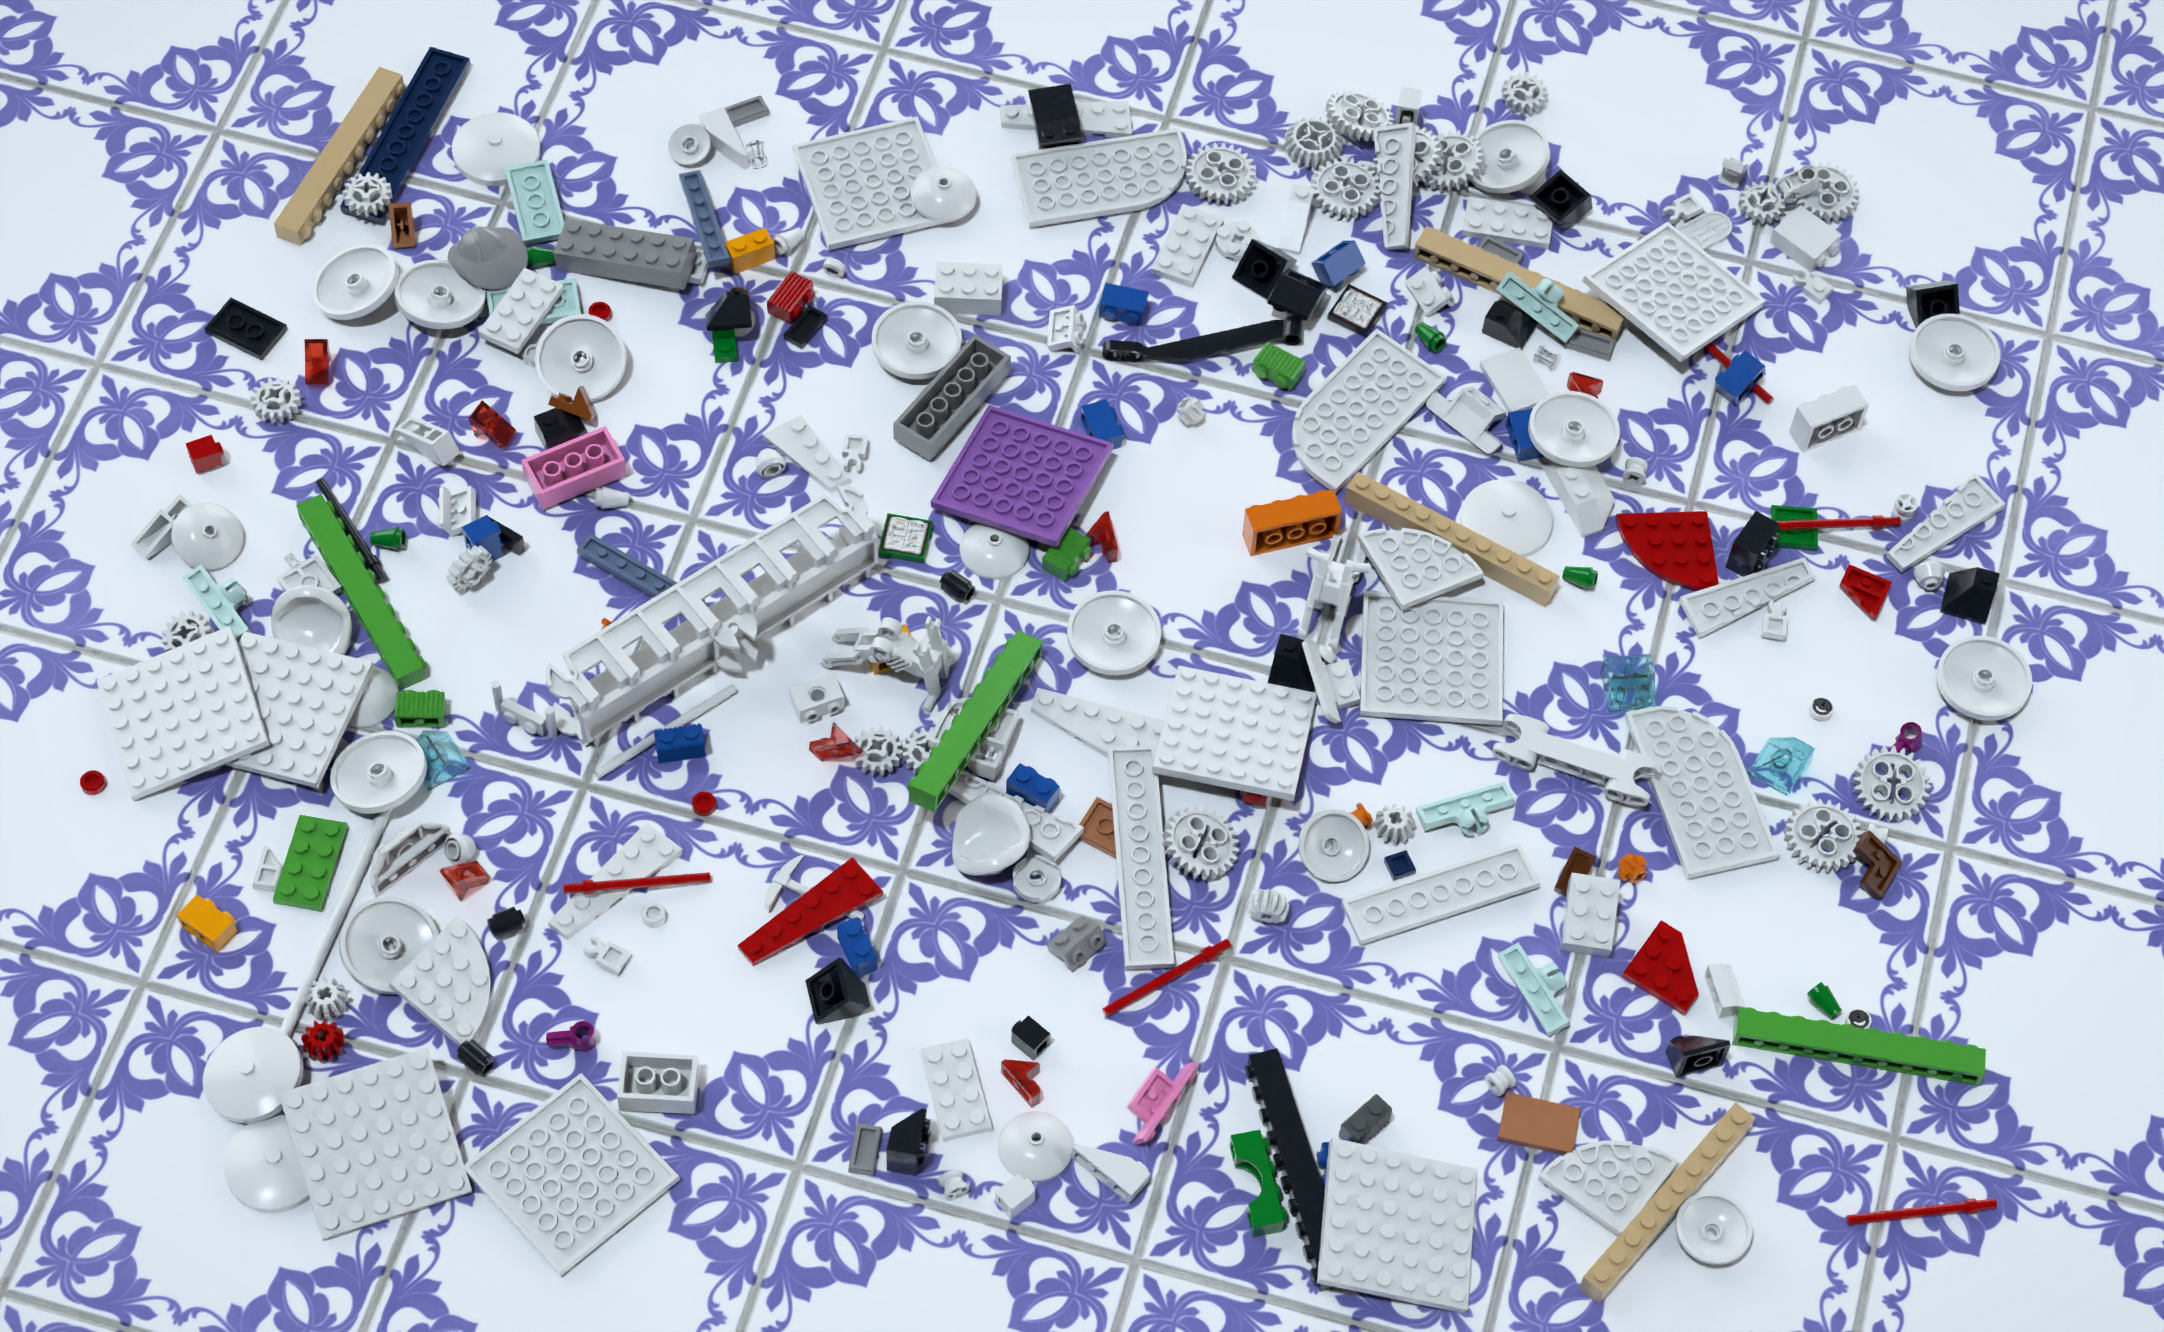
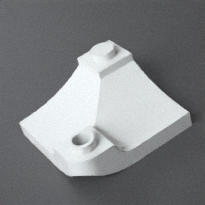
[928,698,1020,781]

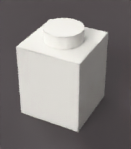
[995,1173,1035,1220]

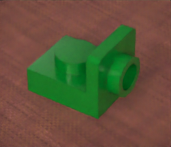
[712,329,737,363]

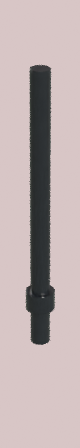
[316,478,388,583]

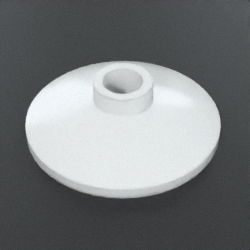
[668,124,711,165]

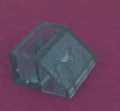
[1600,654,1656,712]

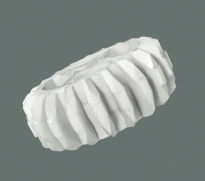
[1284,116,1343,170]

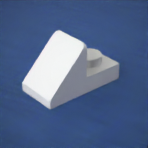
[1718,156,1749,188]

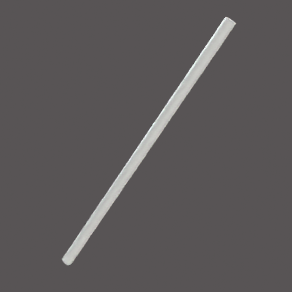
[279,809,392,1038]

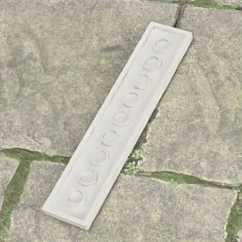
[1107,745,1174,970]

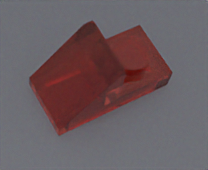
[304,339,331,385]
[1567,372,1604,399]
[469,400,516,448]
[1086,511,1118,563]
[809,722,862,762]
[439,861,491,901]
[1001,1059,1041,1108]

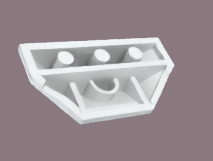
[1542,462,1615,538]
[370,821,451,898]

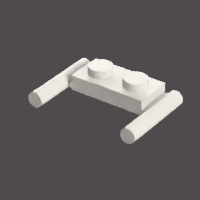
[491,680,558,739]

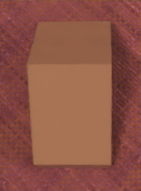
[388,202,416,248]

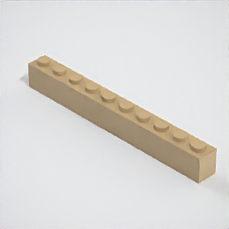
[274,66,406,246]
[1413,226,1626,340]
[1344,471,1560,607]
[1579,1102,1756,1304]

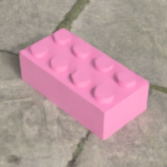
[521,426,627,510]

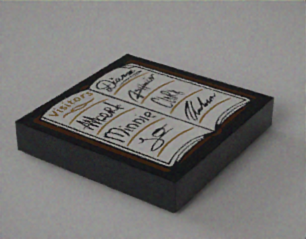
[1327,284,1388,337]

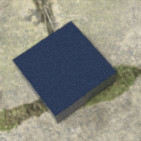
[1384,850,1416,881]

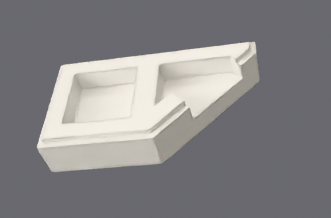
[252,846,282,892]

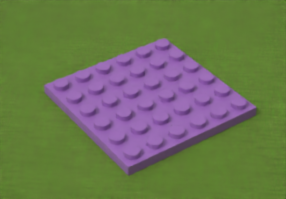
[930,405,1113,547]

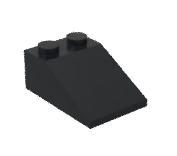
[1028,83,1082,150]

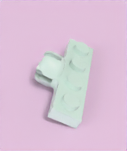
[1496,271,1580,343]
[182,564,251,643]
[1416,781,1514,836]
[1497,942,1570,1037]

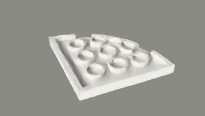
[1357,528,1484,610]
[389,916,490,1046]
[1538,1140,1679,1236]

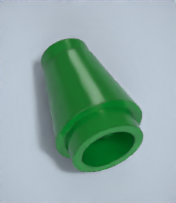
[526,245,556,267]
[1415,322,1447,352]
[370,527,406,550]
[1562,566,1598,590]
[1807,982,1842,1019]

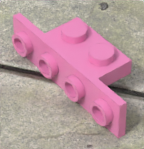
[1126,1061,1198,1145]

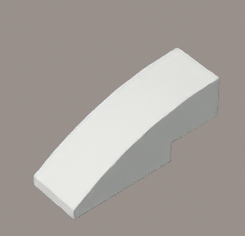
[130,494,193,559]

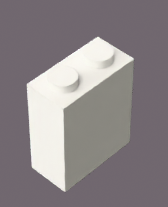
[1769,205,1842,273]

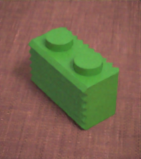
[1252,342,1306,391]
[1042,527,1092,581]
[394,690,447,727]

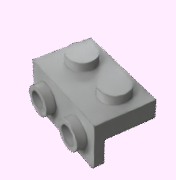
[1046,915,1107,971]

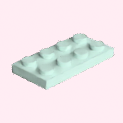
[504,159,564,245]
[486,278,581,325]

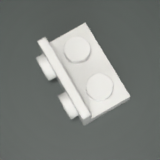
[1047,305,1085,354]

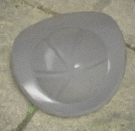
[447,226,528,290]

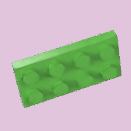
[273,815,348,912]

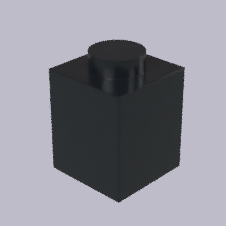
[1011,1015,1051,1061]

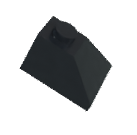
[1232,239,1297,299]
[705,287,752,331]
[1482,299,1539,350]
[533,408,588,450]
[1940,567,2000,625]
[1267,634,1324,692]
[805,958,870,1025]
[1666,1035,1731,1078]

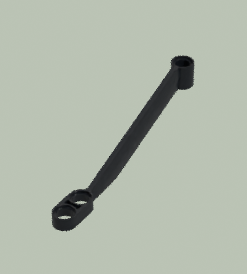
[1102,316,1303,363]

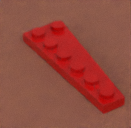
[737,857,883,966]

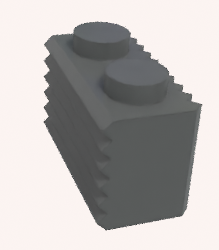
[1338,1094,1392,1145]

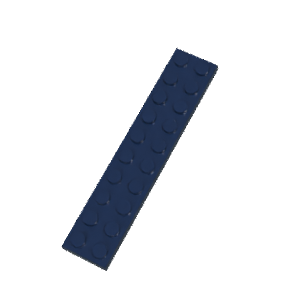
[340,46,471,224]

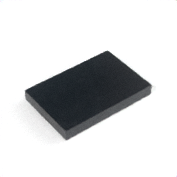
[204,297,288,361]

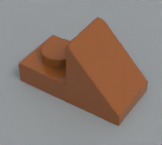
[548,386,597,421]

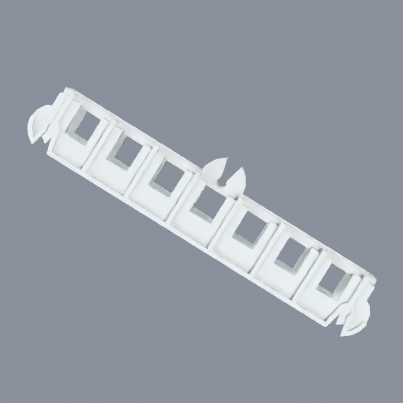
[545,486,878,747]

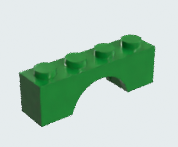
[1229,1130,1287,1237]

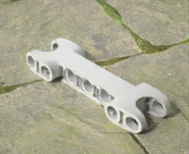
[1492,714,1662,806]

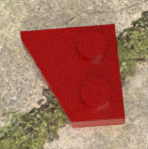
[1839,564,1892,620]

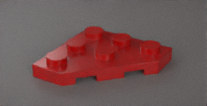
[1622,920,1699,1016]

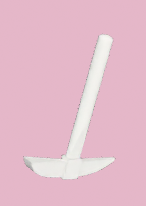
[765,855,864,921]

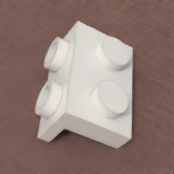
[1405,266,1454,317]
[438,486,476,536]

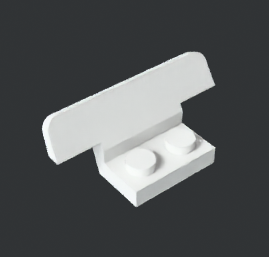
[1426,386,1507,455]
[1302,639,1361,723]

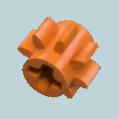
[1617,853,1648,883]

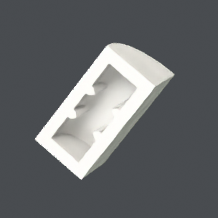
[1704,963,1746,1019]

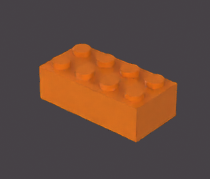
[1242,489,1342,556]

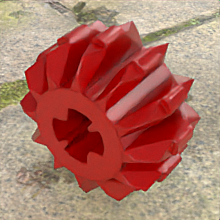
[301,1019,345,1063]

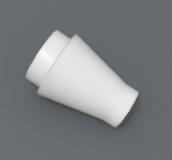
[772,227,805,255]
[595,486,629,509]

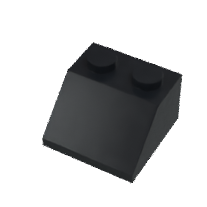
[1529,169,1593,225]
[1906,280,1960,328]

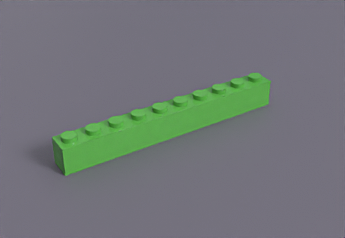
[296,494,427,691]
[907,631,1043,812]
[1732,1007,1986,1086]

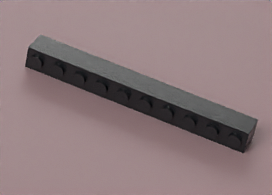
[1245,1048,1338,1292]

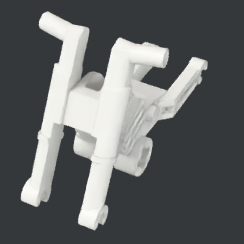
[1297,534,1370,648]
[820,616,952,713]

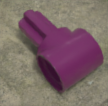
[1888,722,1922,753]
[546,1021,596,1052]

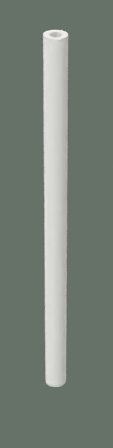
[594,684,737,779]

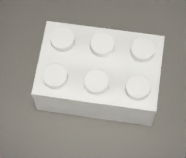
[934,261,1003,316]
[1789,384,1869,453]
[1560,873,1620,958]
[617,1051,700,1114]

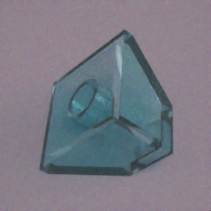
[1747,737,1816,797]

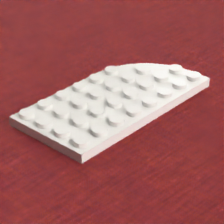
[1011,128,1187,227]
[1292,328,1447,494]
[1624,706,1779,879]

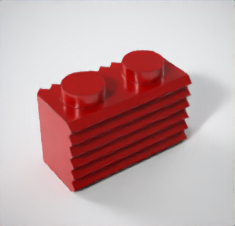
[767,271,815,324]

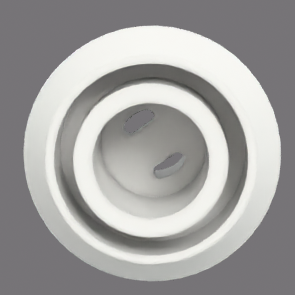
[756,448,786,478]
[1913,560,1945,590]
[444,833,476,866]

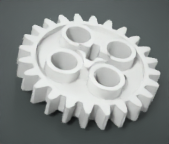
[1325,88,1394,142]
[1373,125,1444,187]
[1420,130,1486,191]
[1185,143,1256,205]
[1310,157,1381,219]
[1791,161,1860,223]
[1852,746,1931,823]
[1784,799,1863,873]
[1162,805,1239,881]

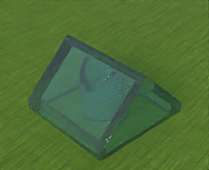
[416,730,471,791]

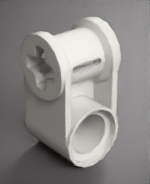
[1775,165,1819,203]

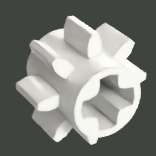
[1176,397,1205,425]

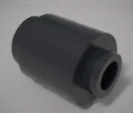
[940,570,976,602]
[487,906,526,938]
[457,1040,495,1076]

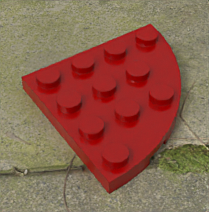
[1615,511,1719,591]

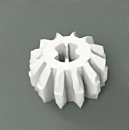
[1374,803,1415,845]
[1247,889,1289,924]
[304,977,348,1021]

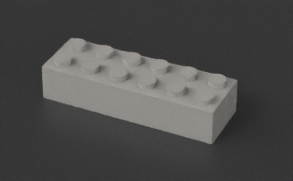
[553,219,697,289]
[893,334,1011,461]

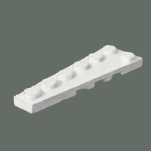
[1000,100,1132,138]
[1373,122,1416,250]
[1886,473,2006,573]
[1679,557,1815,638]
[948,770,1084,863]
[548,822,683,940]

